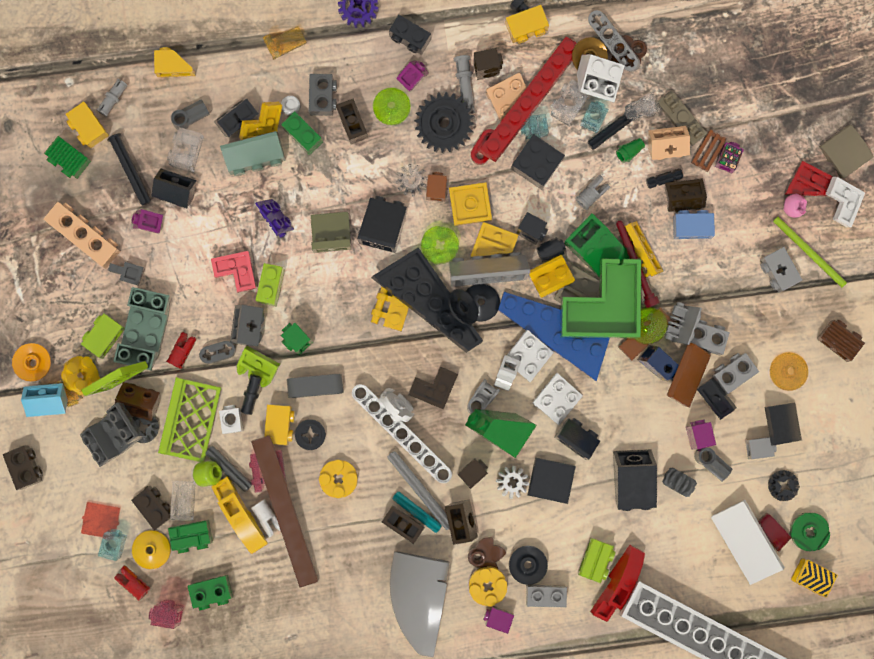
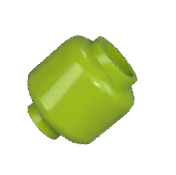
[193,461,222,487]

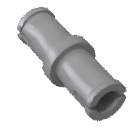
[96,79,128,117]

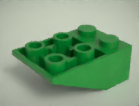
[564,213,629,278]

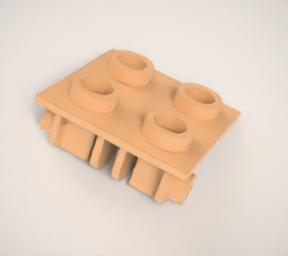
[486,72,527,122]

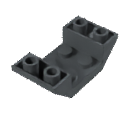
[80,402,143,467]

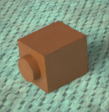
[426,172,447,202]

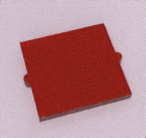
[81,502,121,539]

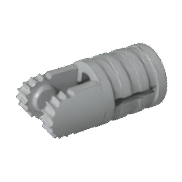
[575,175,610,210]

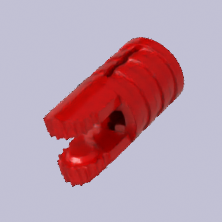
[166,332,196,369]
[114,565,151,601]

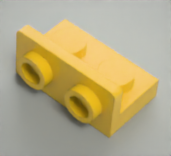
[529,255,575,298]

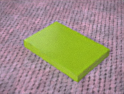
[82,361,148,396]

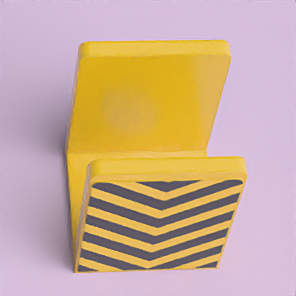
[791,558,838,598]

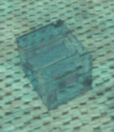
[580,101,609,133]
[520,114,549,140]
[98,529,127,561]

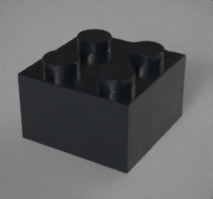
[511,134,565,190]

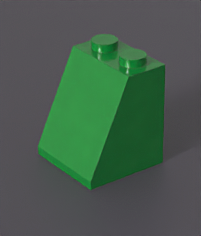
[465,409,537,458]

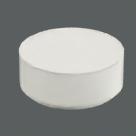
[281,96,300,116]

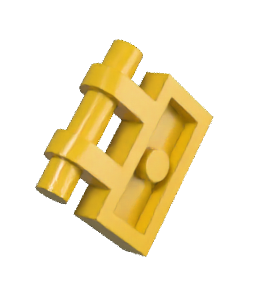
[371,286,409,332]

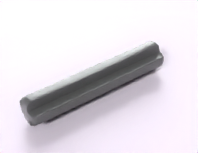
[205,446,252,492]

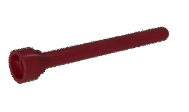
[616,220,660,308]

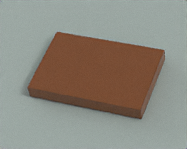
[667,343,711,408]

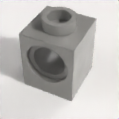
[745,437,777,459]

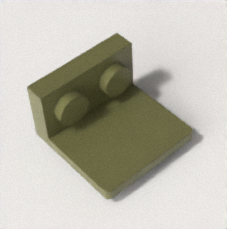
[311,212,352,253]

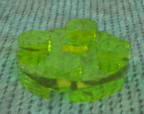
[421,226,459,265]

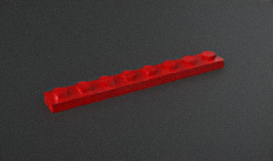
[480,37,577,163]

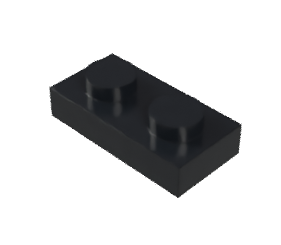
[697,377,737,420]

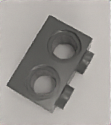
[309,74,337,116]

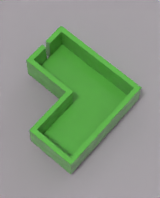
[560,259,641,339]

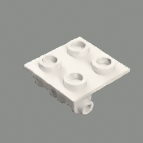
[506,330,554,382]
[532,373,583,425]

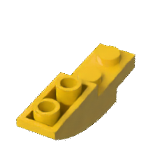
[211,477,268,554]

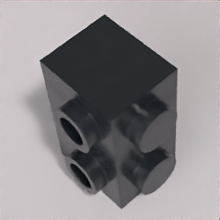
[389,14,431,55]
[151,168,197,209]

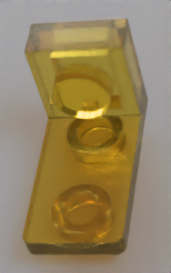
[263,26,307,60]

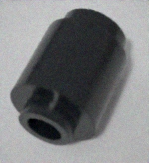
[536,237,566,262]

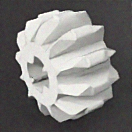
[496,466,529,499]

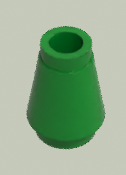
[616,138,645,163]

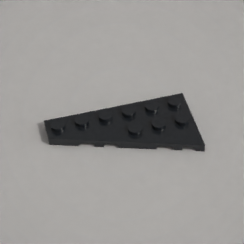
[371,247,483,353]

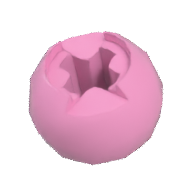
[783,194,807,218]

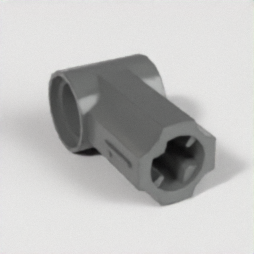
[171,99,210,131]
[694,448,733,482]

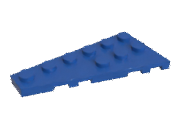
[498,292,610,381]

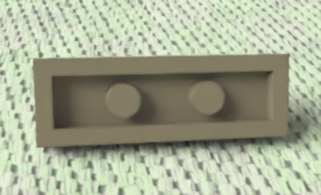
[656,90,708,146]

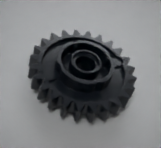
[414,92,476,154]

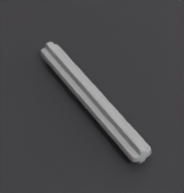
[387,451,449,530]

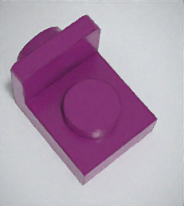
[396,60,429,91]
[131,209,163,234]

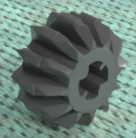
[662,468,697,497]

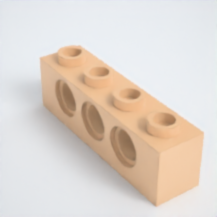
[43,202,121,269]

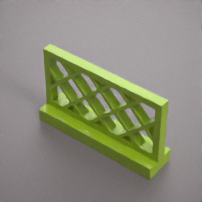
[158,377,221,462]

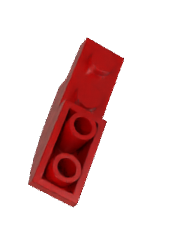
[590,545,645,622]

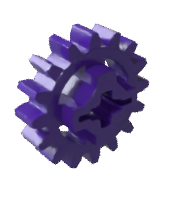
[338,0,379,28]

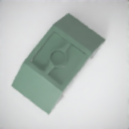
[113,287,170,371]

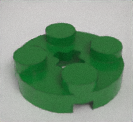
[790,513,830,551]

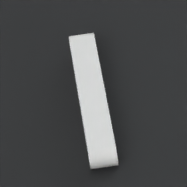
[352,384,452,483]

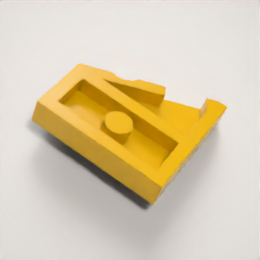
[471,222,519,257]

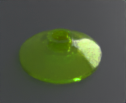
[373,88,410,125]
[635,307,668,344]

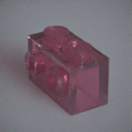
[148,599,184,629]

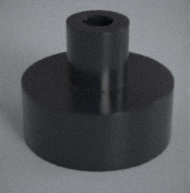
[510,0,530,12]

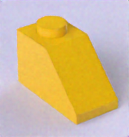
[154,47,195,77]

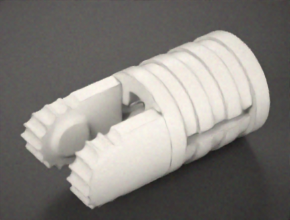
[250,499,280,538]

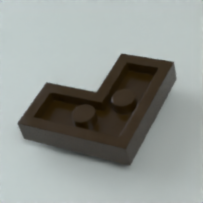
[408,367,458,410]

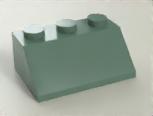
[220,131,286,176]

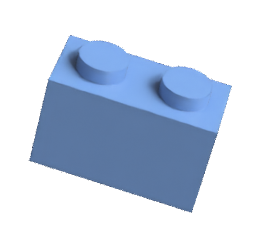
[673,210,715,239]

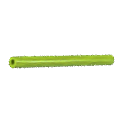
[773,216,847,288]

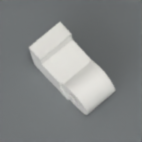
[494,355,521,391]

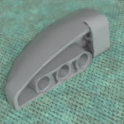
[390,551,450,657]

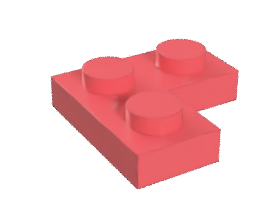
[211,251,257,293]

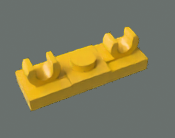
[625,221,663,277]

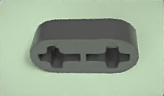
[199,341,236,364]

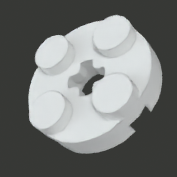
[378,388,414,422]

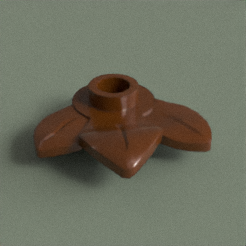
[611,35,647,67]
[468,537,506,569]

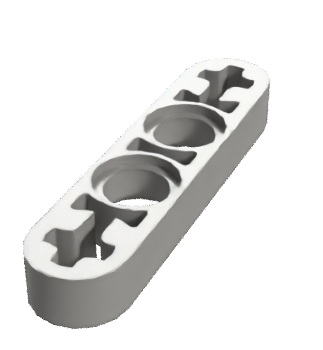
[588,10,640,72]

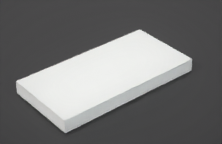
[711,500,785,585]

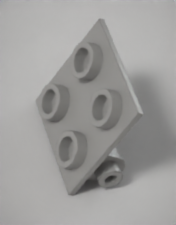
[664,302,702,345]

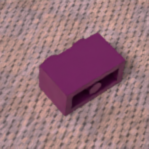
[686,419,716,450]

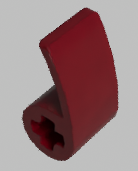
[758,513,791,551]

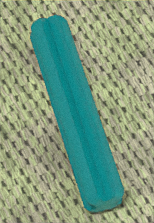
[392,491,442,533]

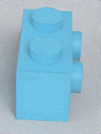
[21,383,68,417]

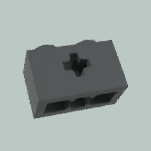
[230,305,264,346]

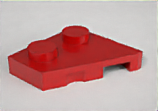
[785,161,833,196]

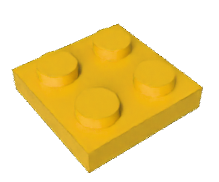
[449,182,492,226]

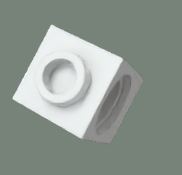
[219,405,244,434]

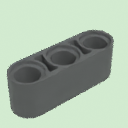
[287,374,344,398]

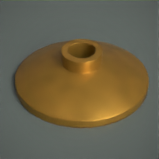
[572,37,608,71]

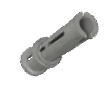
[453,55,475,114]

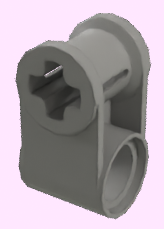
[467,379,500,414]

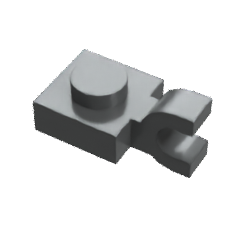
[108,262,144,286]

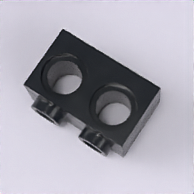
[214,98,258,137]

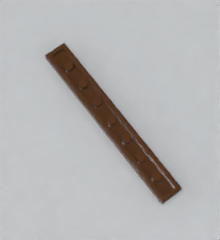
[251,435,318,588]

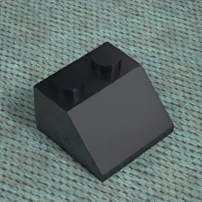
[554,418,600,460]

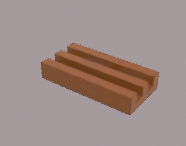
[691,129,727,172]

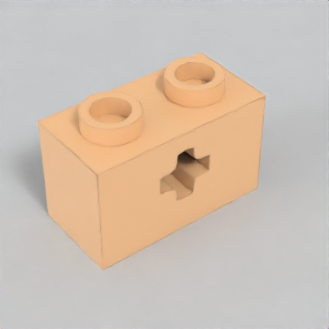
[648,126,690,160]

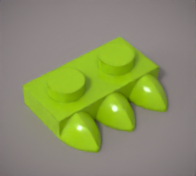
[237,346,280,388]

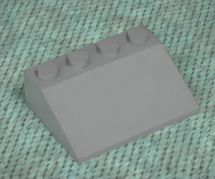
[449,252,530,287]

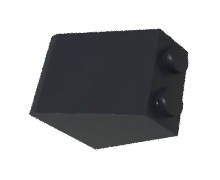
[357,196,407,253]
[613,449,657,511]

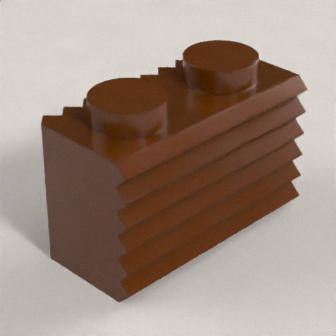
[817,320,865,362]

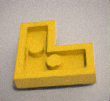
[239,101,282,140]

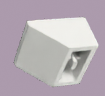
[577,54,625,102]

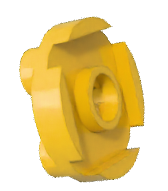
[61,356,100,395]
[319,460,358,498]
[469,566,507,607]

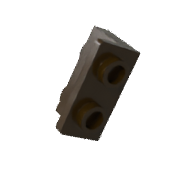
[665,178,707,212]
[131,486,174,531]

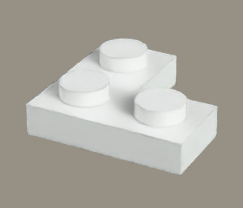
[826,177,865,228]

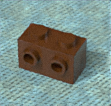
[115,382,160,421]

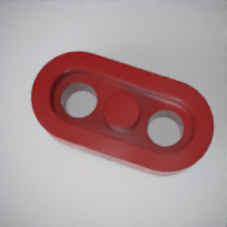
[471,129,494,165]

